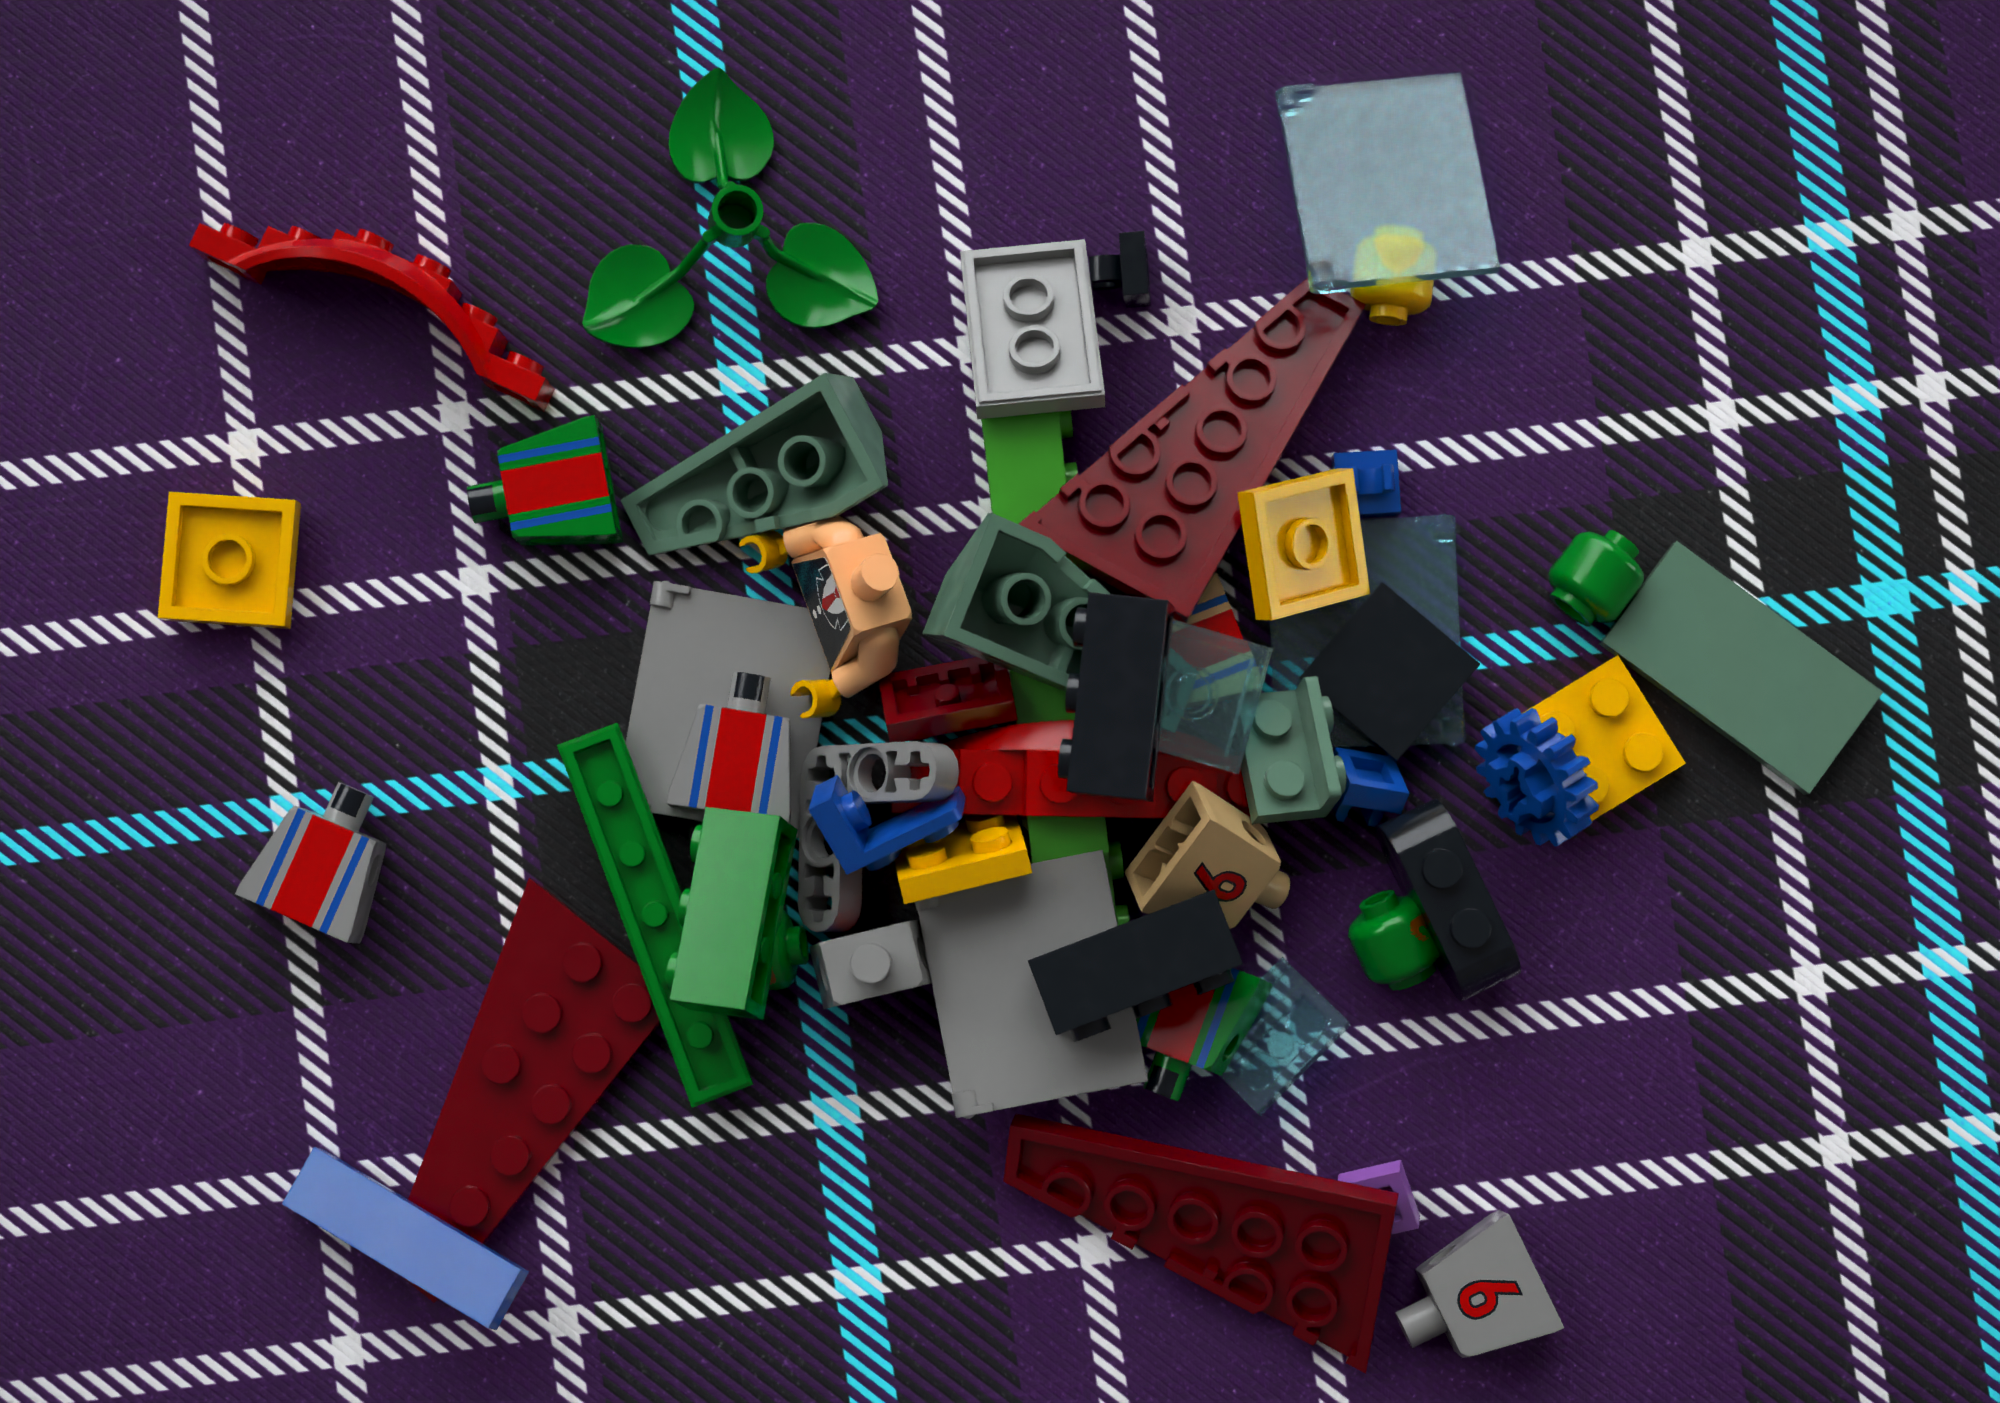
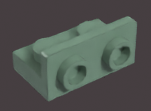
[1228,676,1346,825]

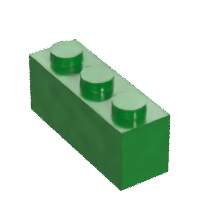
[666,807,798,1020]

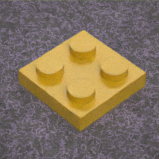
[1237,468,1370,621]
[158,492,301,629]
[1522,655,1686,821]
[895,814,1032,904]

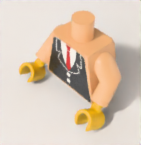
[739,516,912,718]

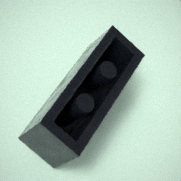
[1058,592,1175,802]
[1028,889,1243,1042]

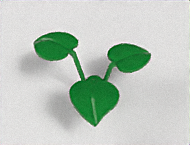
[582,68,878,348]

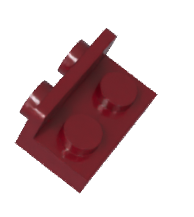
[879,657,1018,742]

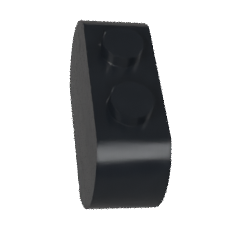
[1376,799,1521,1002]

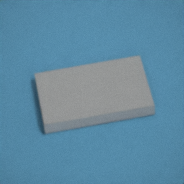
[960,239,1105,419]

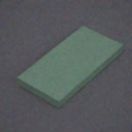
[1599,541,1883,795]

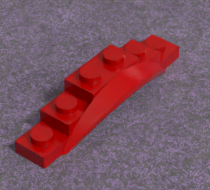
[189,223,555,412]
[891,720,1250,818]

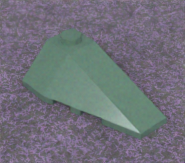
[620,373,888,555]
[922,513,1197,733]

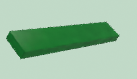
[557,723,754,1108]

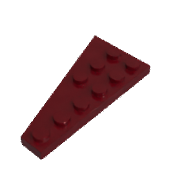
[1019,275,1366,625]
[401,878,660,1303]
[1003,1114,1399,1374]

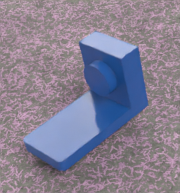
[808,775,966,875]

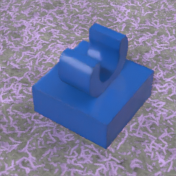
[1331,449,1401,518]
[1332,747,1410,827]

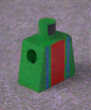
[467,415,623,545]
[1136,968,1273,1101]

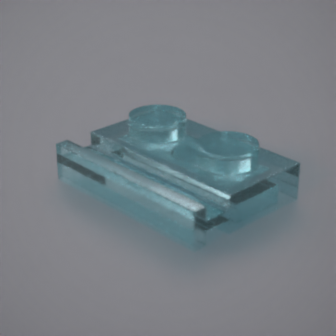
[1219,957,1351,1116]

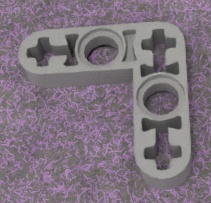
[798,741,959,933]

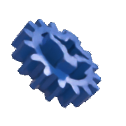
[1475,708,1599,847]

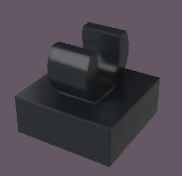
[1089,231,1151,308]

